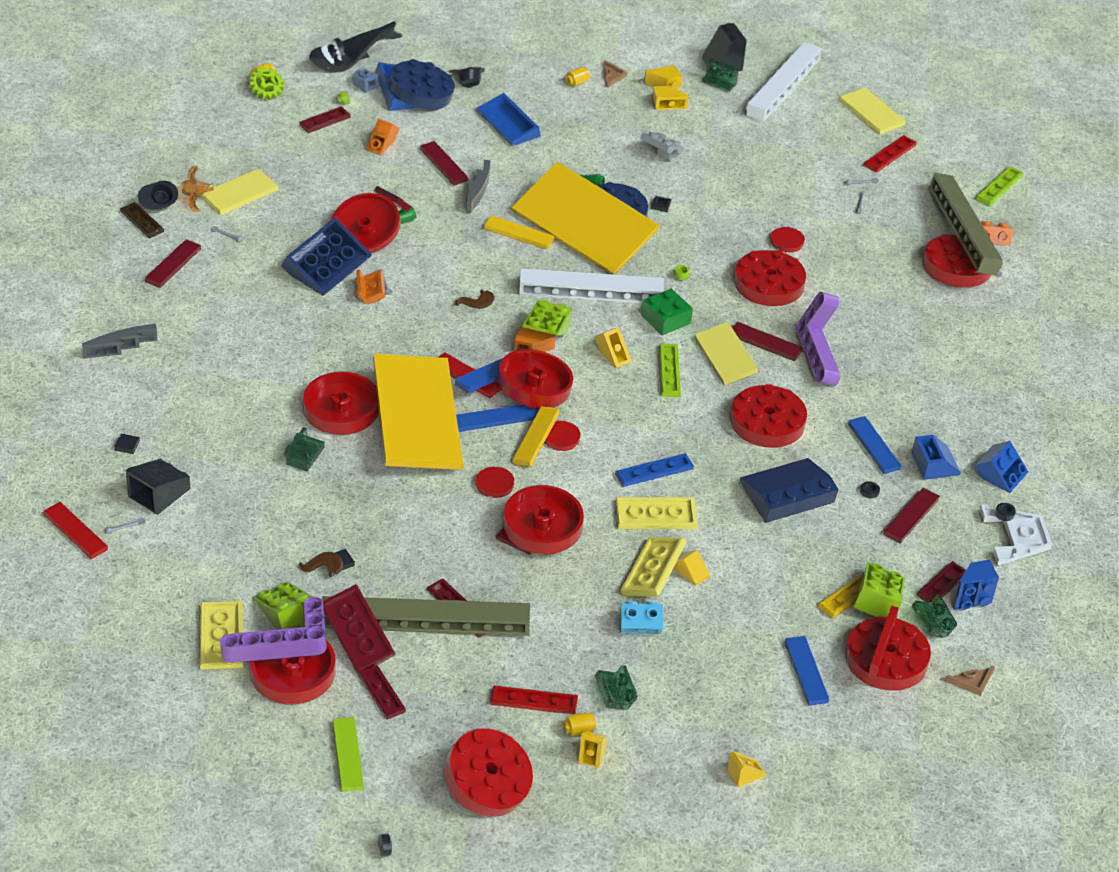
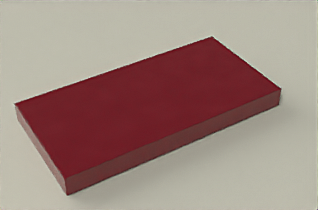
[323,584,396,673]

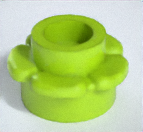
[338,90,350,106]
[673,265,690,280]

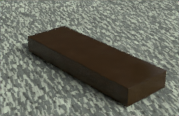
[120,202,164,239]

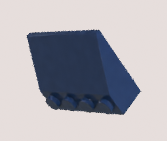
[281,217,372,296]
[739,458,839,523]

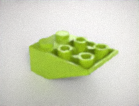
[523,300,572,335]
[854,562,905,617]
[252,582,313,630]

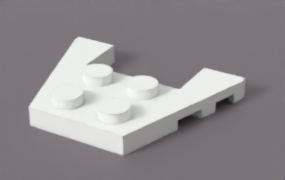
[980,504,1052,565]

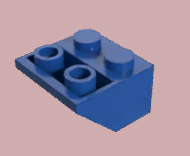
[912,435,961,480]
[974,441,1029,493]
[953,560,999,610]

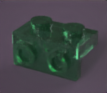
[702,58,739,92]
[284,427,325,472]
[912,595,957,638]
[594,665,638,710]

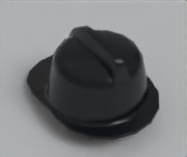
[448,67,485,88]
[137,180,179,210]

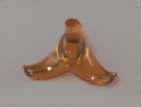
[181,166,214,212]

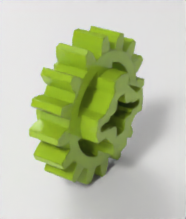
[249,66,285,101]

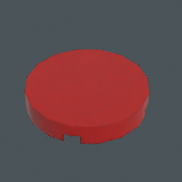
[770,227,805,253]
[544,421,581,451]
[476,466,515,498]

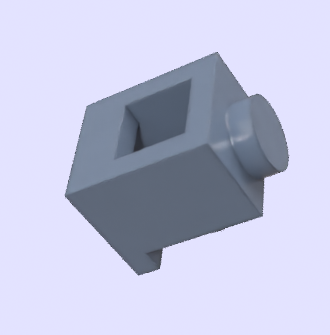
[353,69,378,93]

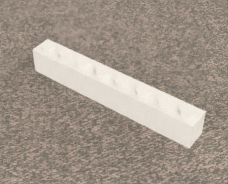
[746,42,821,122]
[519,268,664,303]

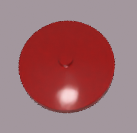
[331,193,401,253]

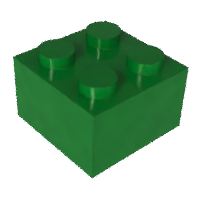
[641,288,693,336]

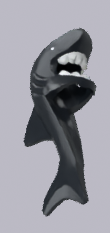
[309,21,403,73]

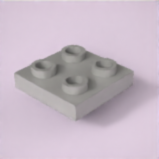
[640,131,684,161]

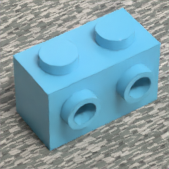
[620,601,663,634]

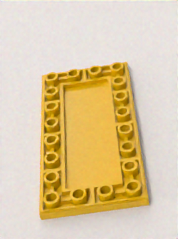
[511,161,660,275]
[373,353,463,470]

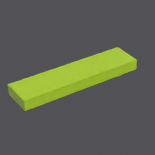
[975,166,1024,207]
[659,343,681,397]
[333,717,364,792]

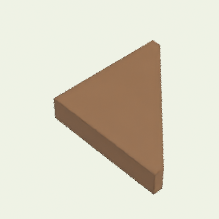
[604,60,628,88]
[945,666,995,696]

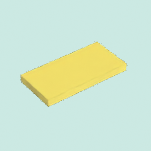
[840,87,906,134]
[201,168,278,215]
[695,322,758,385]
[616,497,698,529]
[620,537,686,597]
[200,601,243,669]

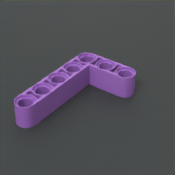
[796,292,840,387]
[220,597,327,663]

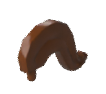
[456,290,495,309]
[299,552,344,577]

